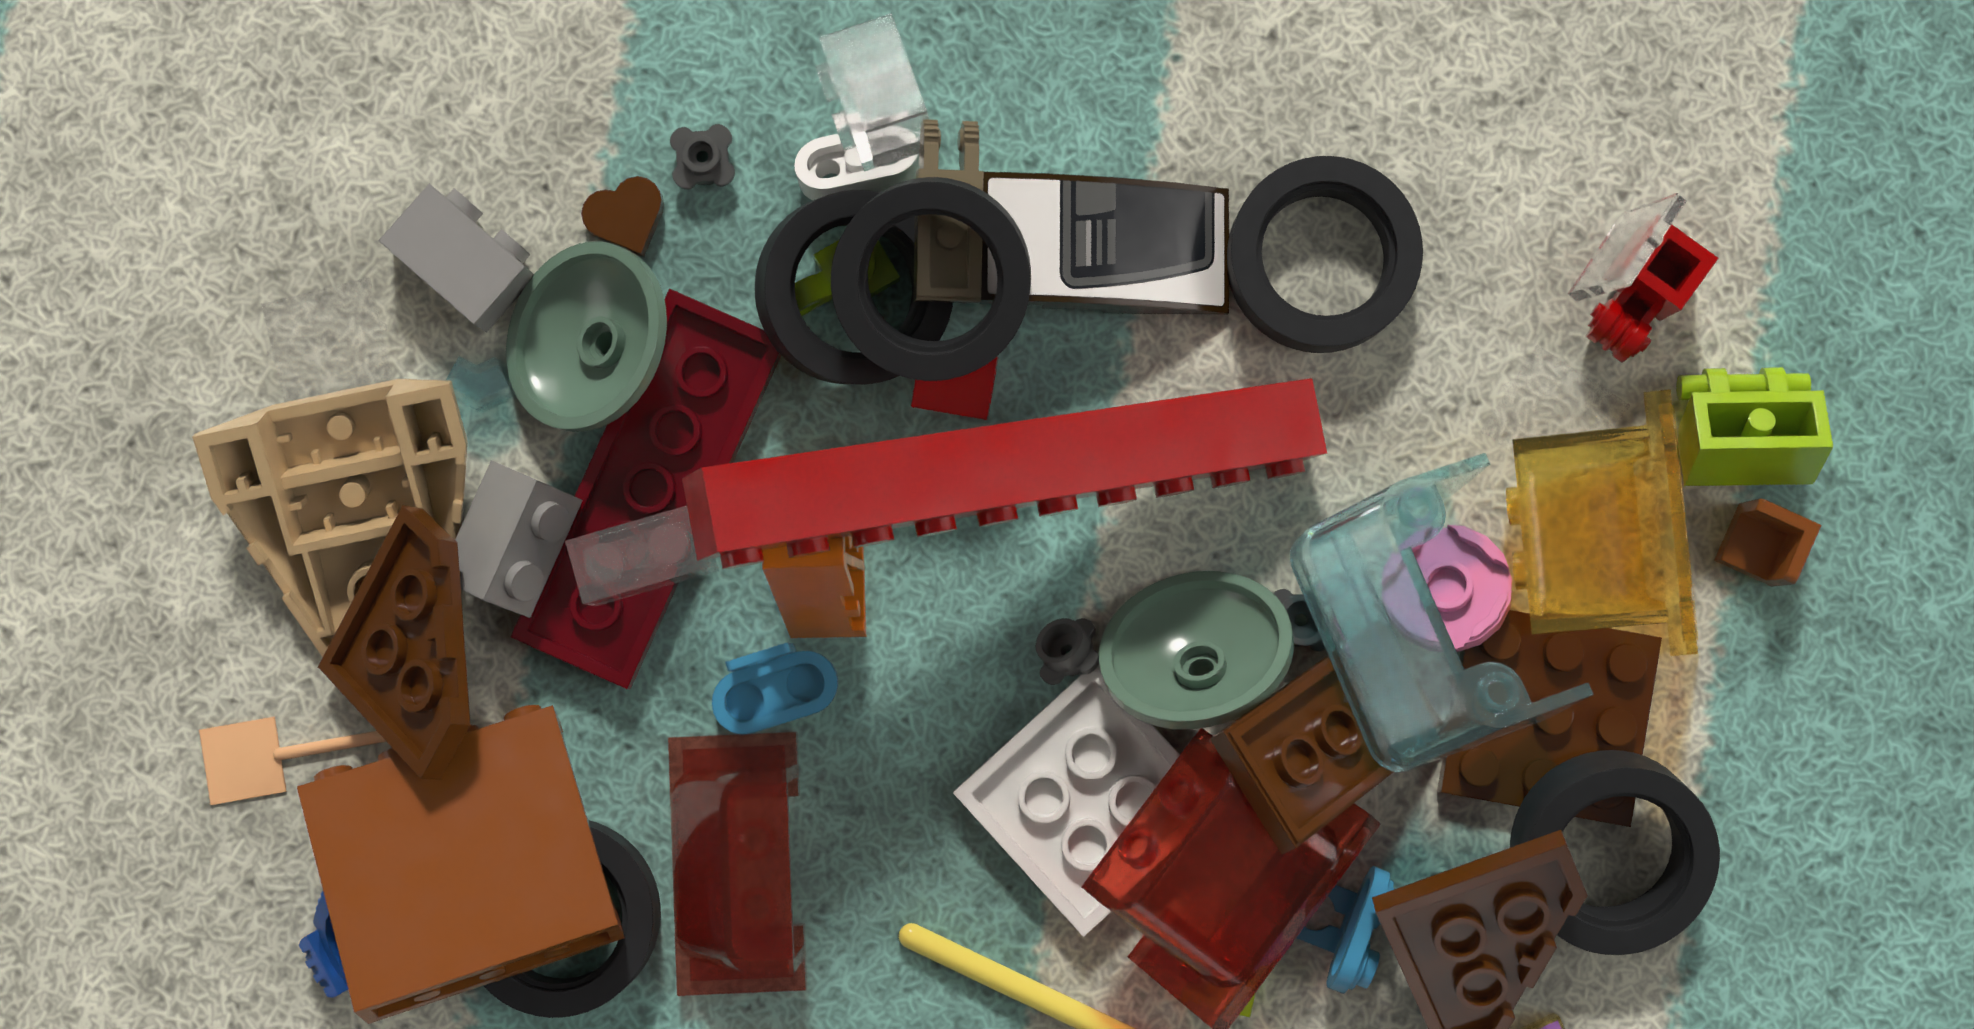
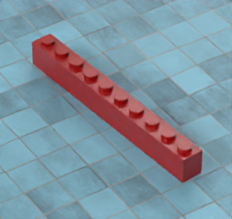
[682,378,1327,569]

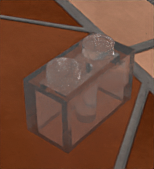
[815,13,929,172]
[565,506,719,606]

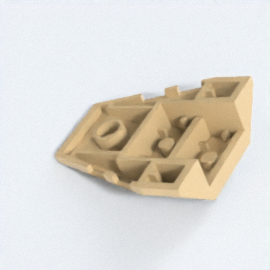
[192,379,468,657]

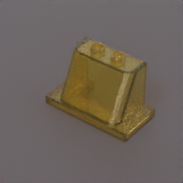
[1506,389,1700,656]

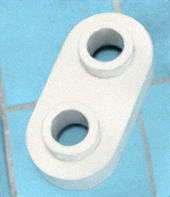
[794,123,920,200]

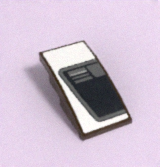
[980,172,1229,315]

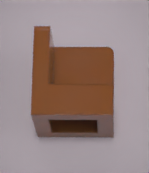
[1714,498,1822,587]

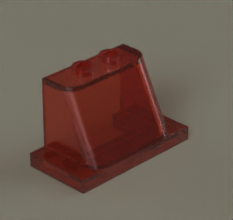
[1081,728,1381,1029]
[668,731,807,996]

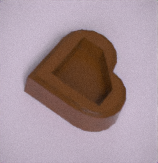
[581,176,664,257]

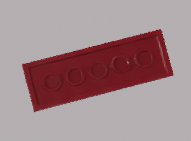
[511,288,782,689]

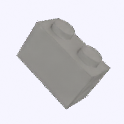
[378,183,534,333]
[455,460,583,618]

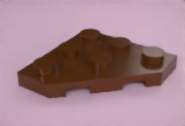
[318,505,470,780]
[1372,830,1588,1029]

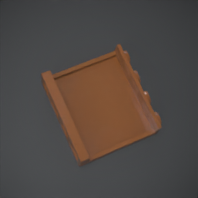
[297,705,625,1024]

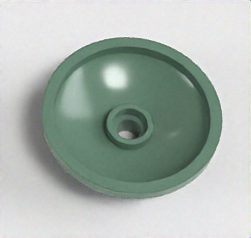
[506,241,667,432]
[1099,571,1294,730]

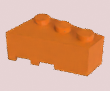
[762,536,867,638]

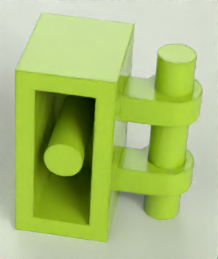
[1676,367,1833,486]

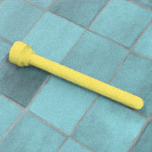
[899,923,1136,1029]

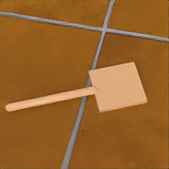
[199,717,386,805]

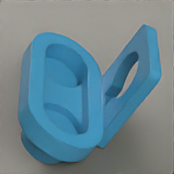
[712,642,838,734]
[1276,866,1395,994]

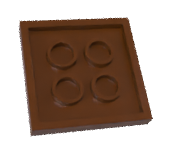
[1437,610,1662,827]

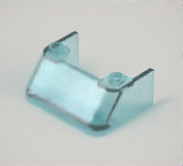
[1290,453,1594,772]

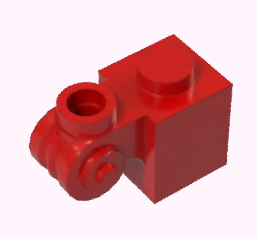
[1585,220,1719,363]

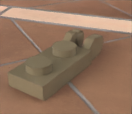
[913,119,984,303]

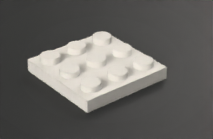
[953,666,1226,937]

